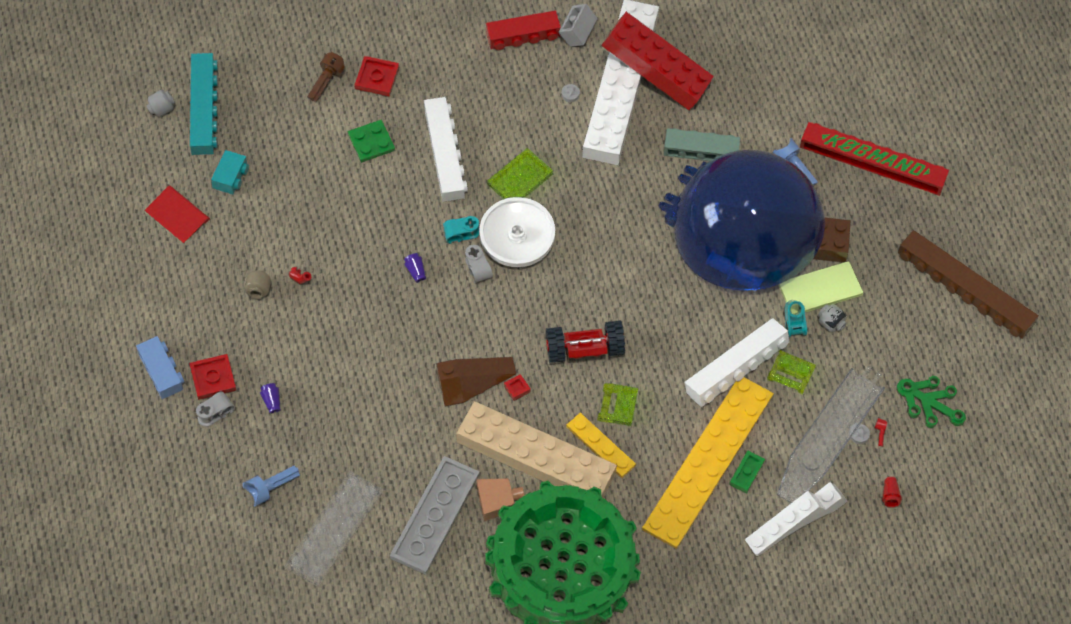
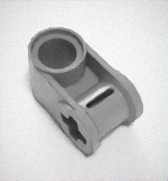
[465,245,493,283]
[196,392,235,427]

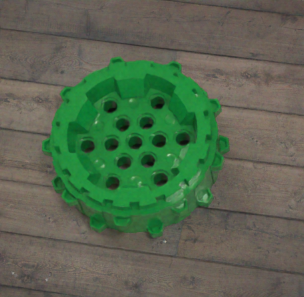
[485,481,641,624]

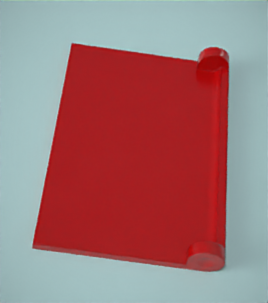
[144,185,210,243]

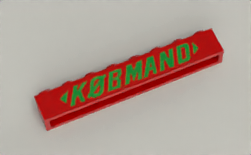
[800,122,949,196]

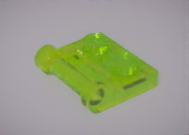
[767,350,816,394]
[597,383,638,426]

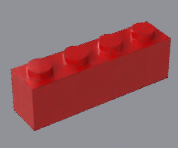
[486,10,561,50]

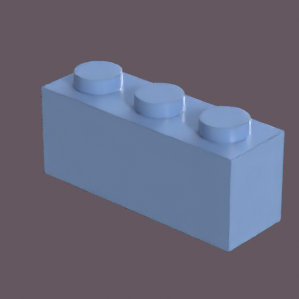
[136,336,184,399]

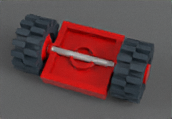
[546,320,625,363]

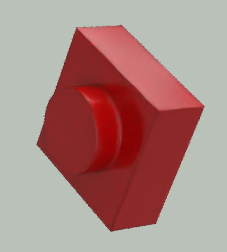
[504,374,531,401]

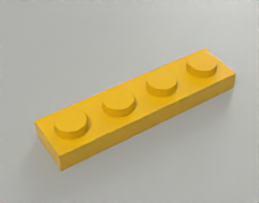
[566,413,636,478]

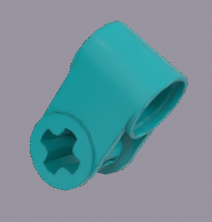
[443,216,480,244]
[784,300,807,337]

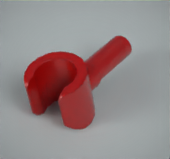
[875,418,887,447]

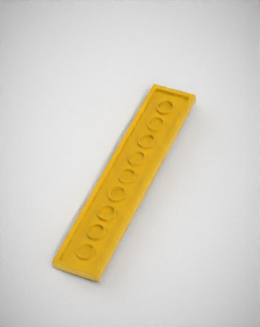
[642,377,774,549]

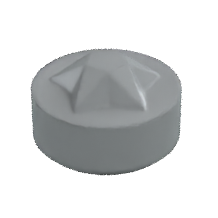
[561,84,580,102]
[850,424,870,444]

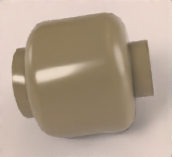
[244,270,271,299]

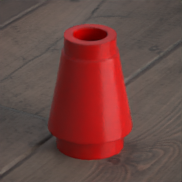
[882,477,902,508]

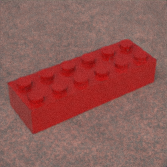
[601,11,714,110]

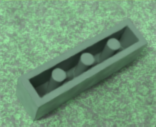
[664,128,740,165]

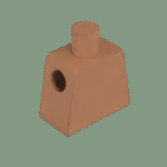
[477,478,524,521]

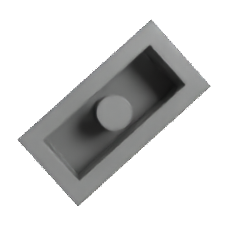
[559,4,598,46]

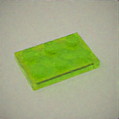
[487,148,553,199]

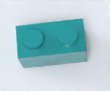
[211,150,249,195]

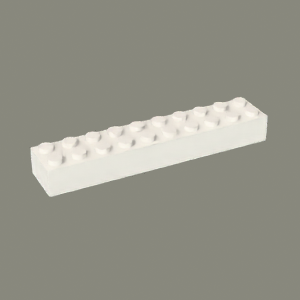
[582,0,659,165]

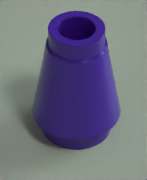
[404,253,426,283]
[260,383,281,414]

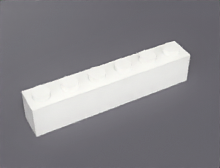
[424,97,468,202]
[685,318,789,407]

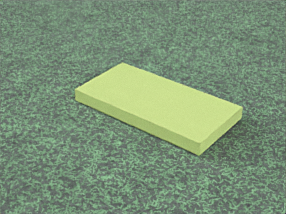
[778,261,863,314]

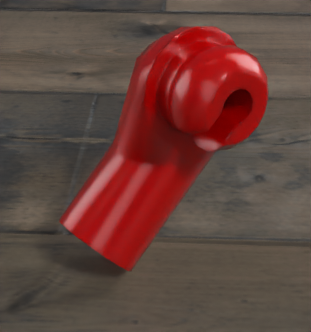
[289,267,312,284]

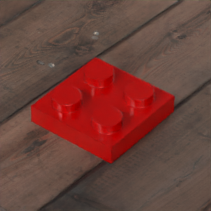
[354,56,399,97]
[189,354,237,400]

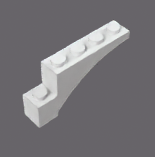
[745,482,847,556]

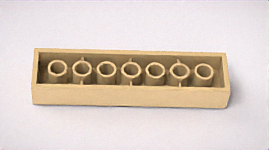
[456,401,617,498]

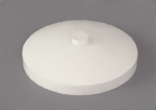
[480,197,555,267]

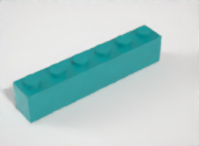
[190,53,218,155]

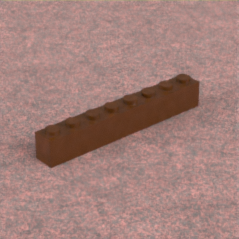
[898,230,1039,339]

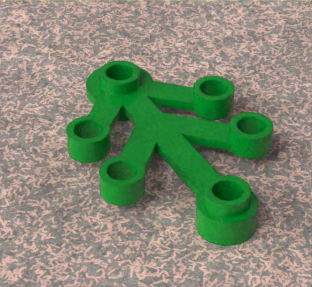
[897,376,966,428]

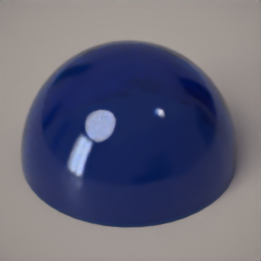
[658,149,825,291]

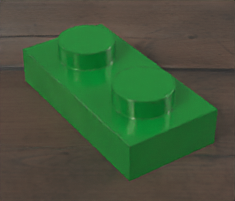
[729,450,765,494]

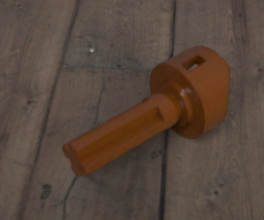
[307,52,345,102]

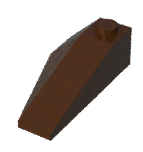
[436,357,517,407]

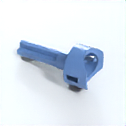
[772,138,818,189]
[243,466,300,507]

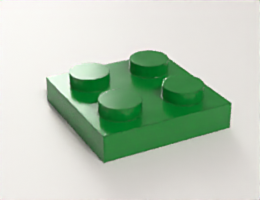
[347,119,395,163]

